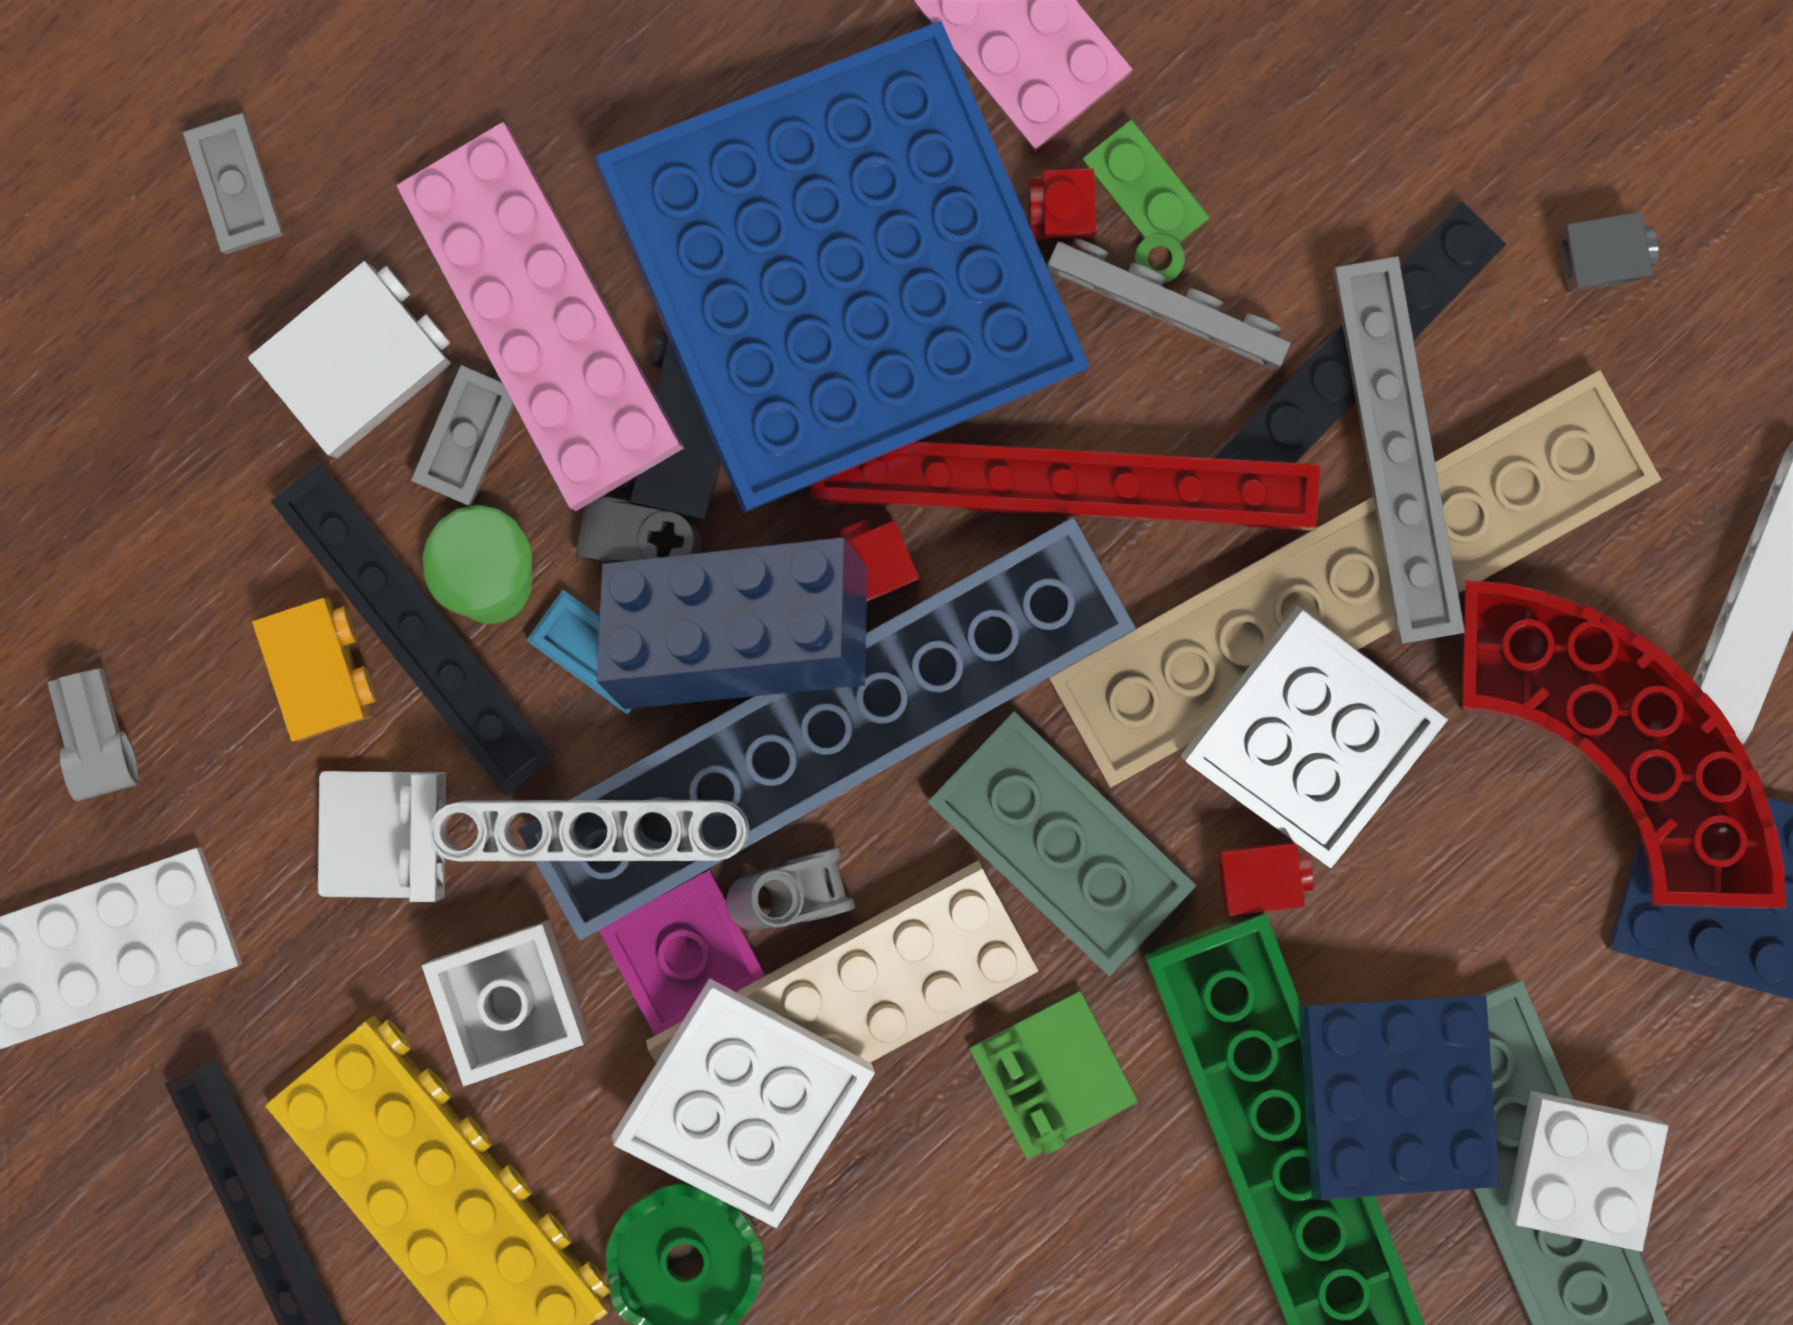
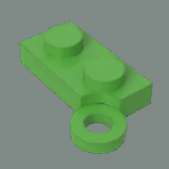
[1082,120,1210,284]

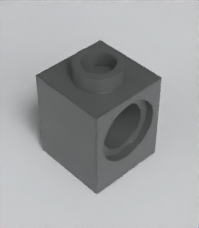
[1557,212,1659,293]

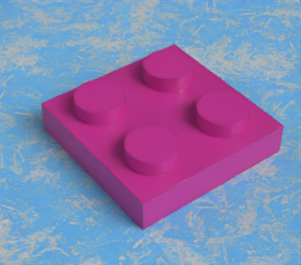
[599,869,767,1036]

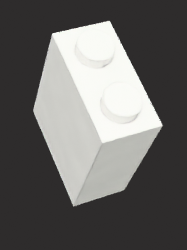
[248,261,452,459]

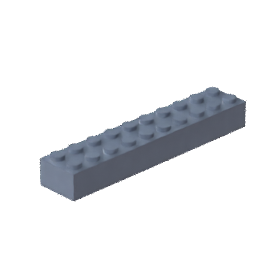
[517,517,1136,941]

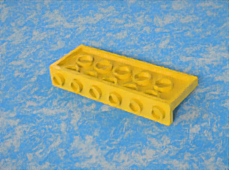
[265,1016,613,1325]

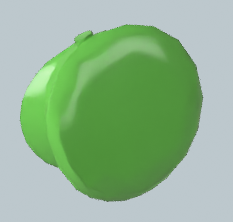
[422,505,532,624]

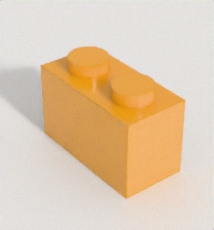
[252,598,377,742]

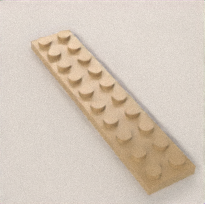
[1049,370,1662,788]

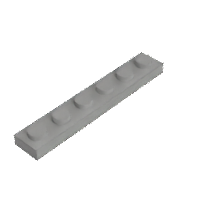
[1333,256,1465,644]

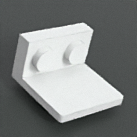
[318,771,446,902]

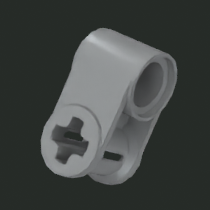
[726,847,856,931]

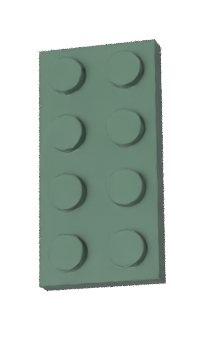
[927,711,1196,977]

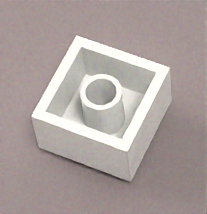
[422,919,590,1086]
[1505,1091,1669,1252]

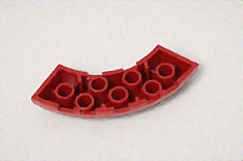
[1463,580,1786,908]

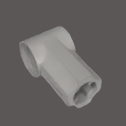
[47,668,139,802]

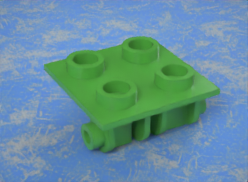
[969,991,1138,1160]

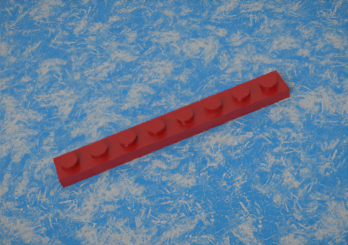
[811,442,1320,531]

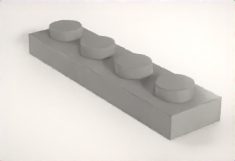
[1047,238,1291,371]

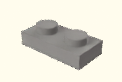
[183,113,285,254]
[411,365,515,506]

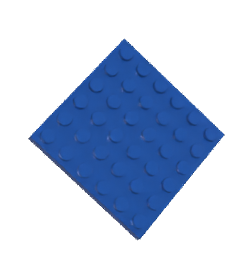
[593,20,1090,513]

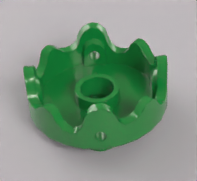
[605,1182,764,1325]

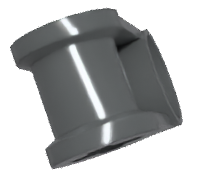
[575,496,701,563]

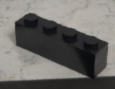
[623,329,721,521]

